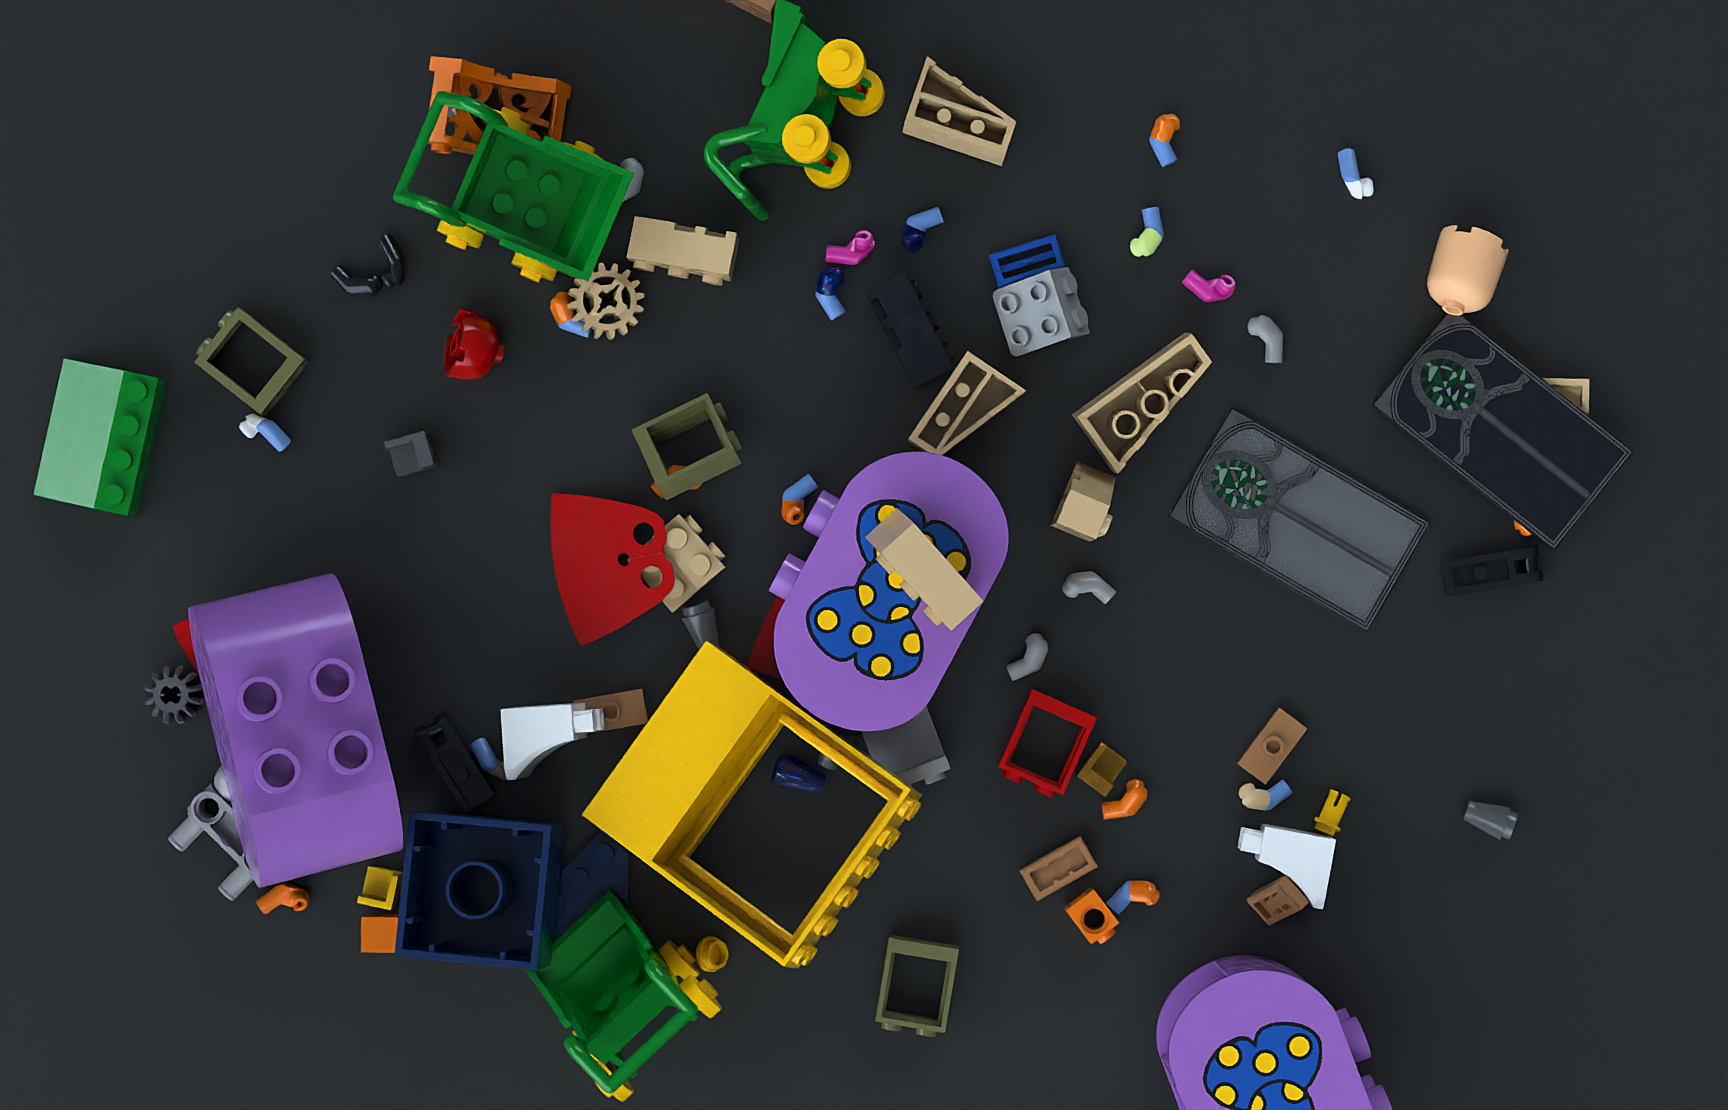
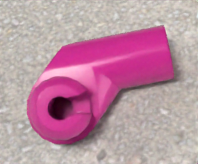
[825,230,875,265]
[1181,269,1236,302]

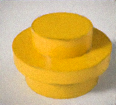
[696,936,729,972]

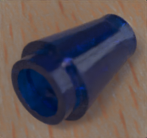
[771,755,826,794]

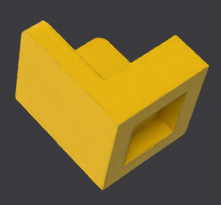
[357,865,403,910]

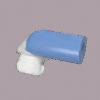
[1338,149,1374,199]
[239,413,292,452]

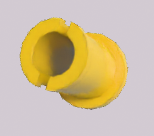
[1314,789,1351,837]

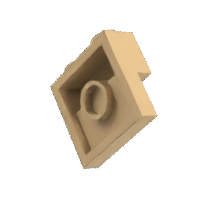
[627,514,726,613]

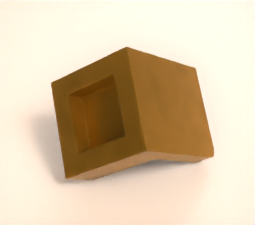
[1075,741,1127,797]

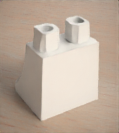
[500,702,604,780]
[1237,823,1336,909]

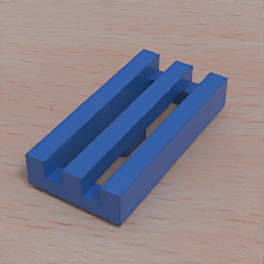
[988,234,1065,289]

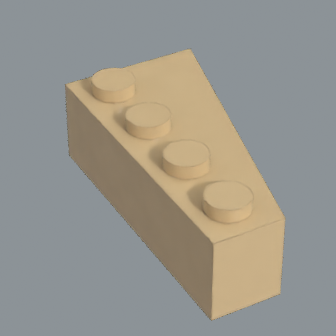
[1072,333,1212,474]

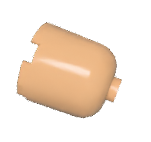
[1427,225,1509,315]

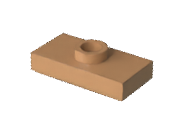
[573,688,648,734]
[1237,707,1307,785]
[1019,836,1098,901]
[1246,875,1310,926]

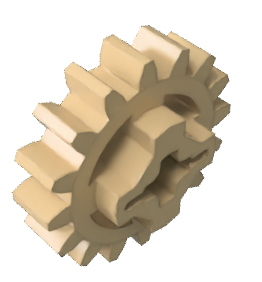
[567,262,644,340]

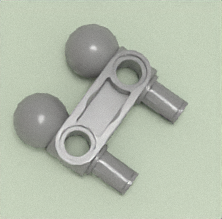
[168,765,254,901]

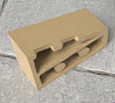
[902,56,1016,166]
[627,216,740,286]
[908,351,1026,456]
[1050,461,1116,541]
[865,508,984,631]

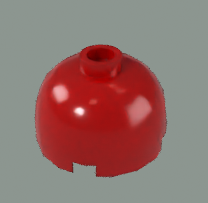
[443,308,504,381]

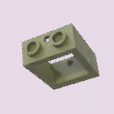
[194,307,310,417]
[632,393,742,500]
[875,934,959,1037]

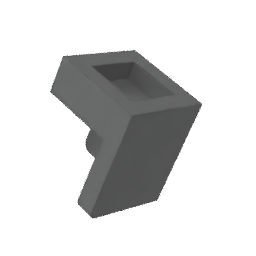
[384,431,438,477]

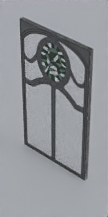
[1168,407,1431,632]

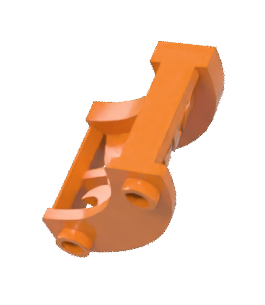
[428,56,572,155]

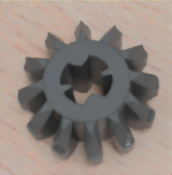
[144,665,205,724]

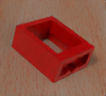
[997,689,1097,798]

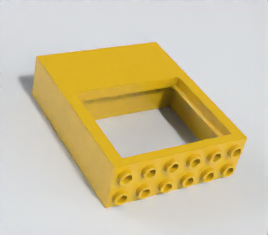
[582,641,922,968]

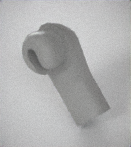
[620,158,644,203]
[1247,315,1283,363]
[1062,571,1117,604]
[1006,633,1048,681]

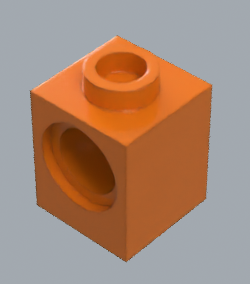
[1064,887,1119,944]
[361,914,399,953]

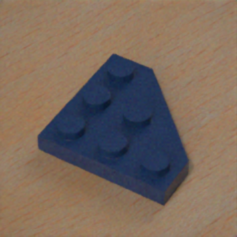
[554,831,630,935]

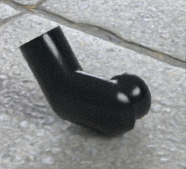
[377,234,405,289]
[329,264,383,299]

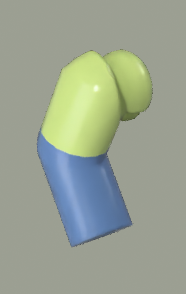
[1130,207,1164,257]

